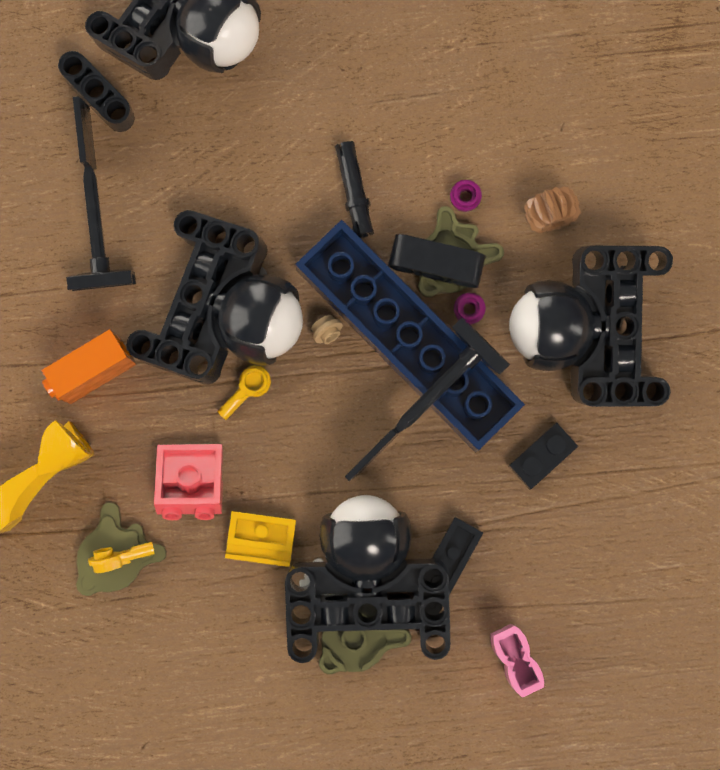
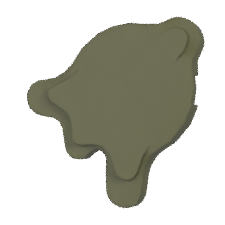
[418,206,504,298]
[76,502,167,596]
[319,603,411,674]

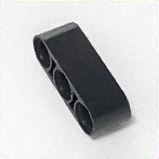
[58,51,135,132]
[388,234,486,288]

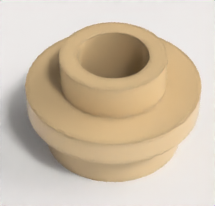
[311,315,343,344]

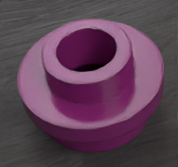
[450,180,482,212]
[454,292,486,325]

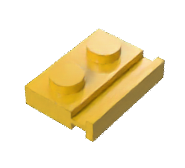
[225,511,296,567]

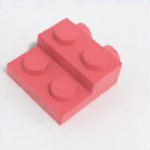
[154,444,223,521]

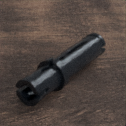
[335,141,374,238]

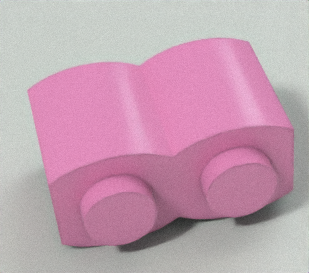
[490,624,544,697]

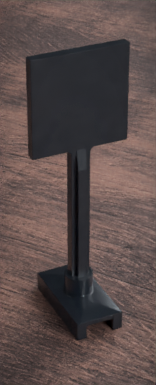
[66,96,136,291]
[345,318,510,481]

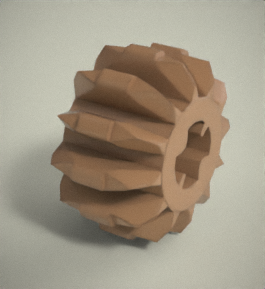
[524,187,581,233]

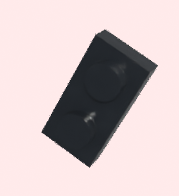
[508,423,579,490]

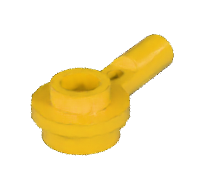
[217,365,271,420]
[88,542,155,573]

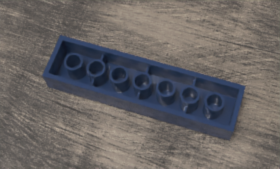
[295,220,525,453]

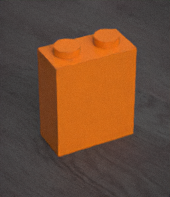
[41,329,136,404]

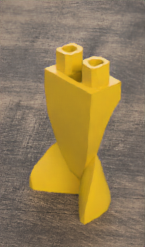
[0,420,94,533]

